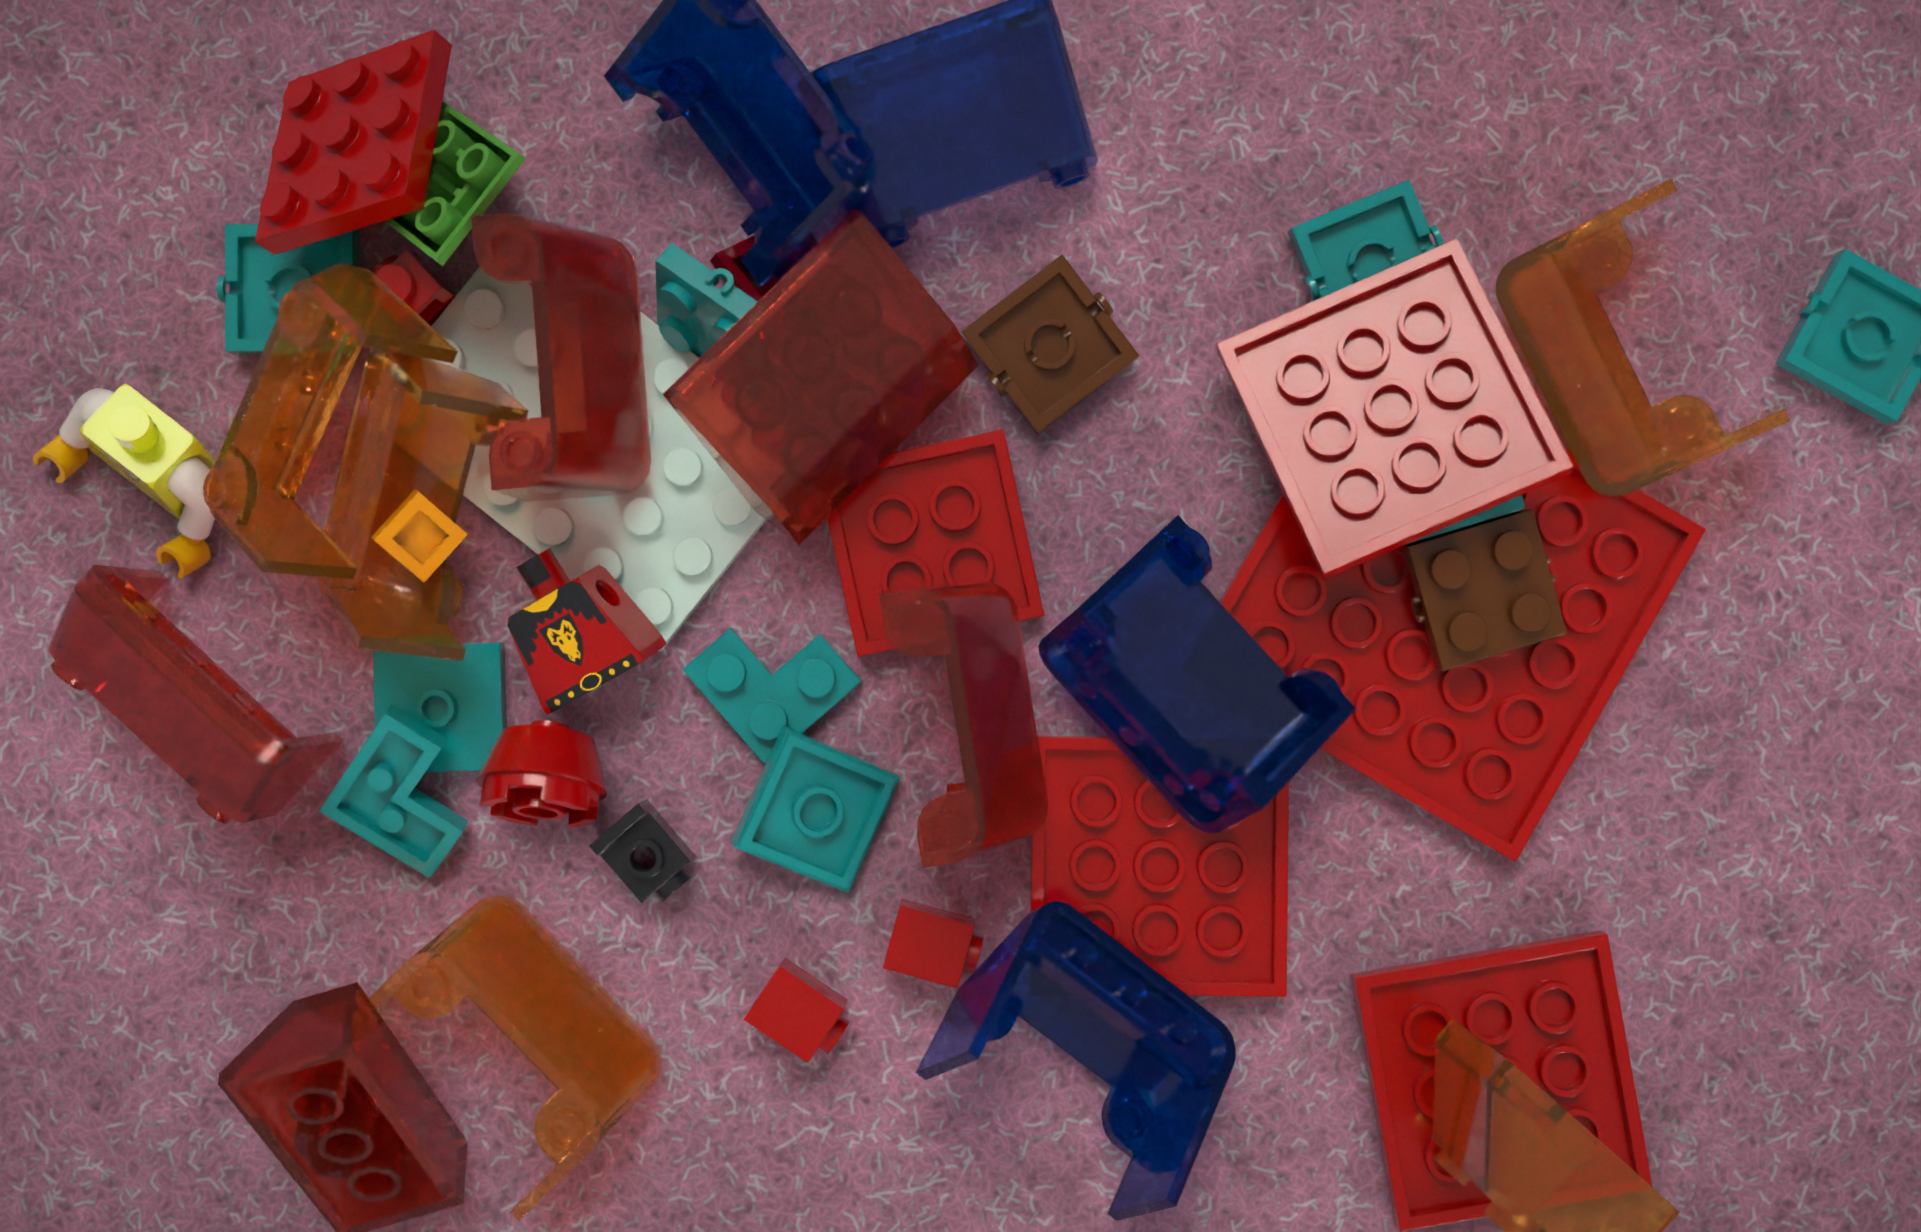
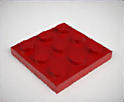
[255,29,452,255]
[817,429,1045,657]

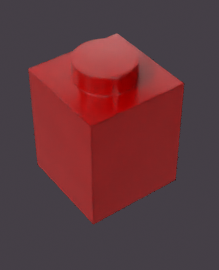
[883,898,984,989]
[744,957,850,1063]

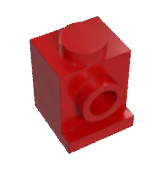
[359,250,456,342]

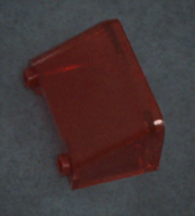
[471,213,651,502]
[879,583,1048,868]

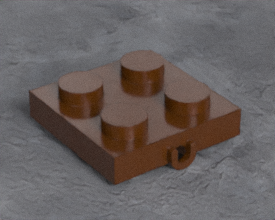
[961,255,1140,435]
[1402,509,1567,671]

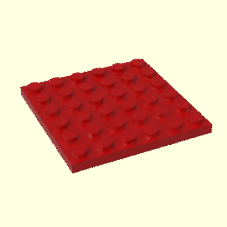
[1180,447,1706,862]

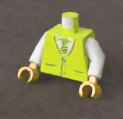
[33,383,228,579]

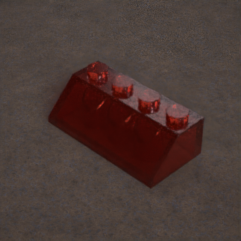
[218,982,467,1232]

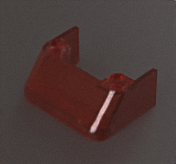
[48,565,345,824]

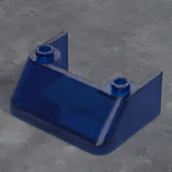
[915,901,1236,1221]

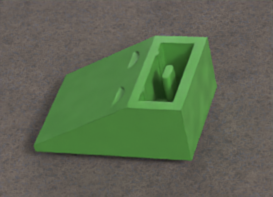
[385,101,526,266]

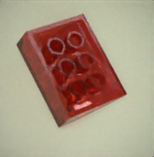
[663,208,979,546]

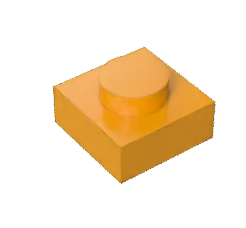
[371,489,468,583]

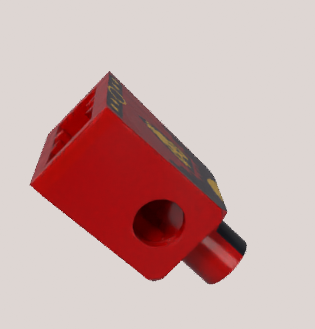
[507,548,667,715]

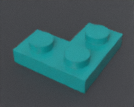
[682,628,862,764]
[319,704,468,879]

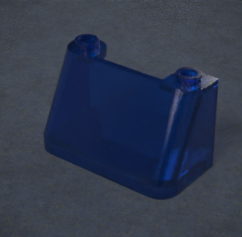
[604,0,877,285]
[803,0,1098,252]
[1038,515,1356,834]

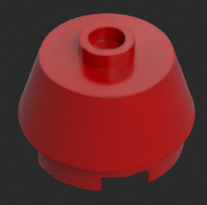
[476,720,607,827]

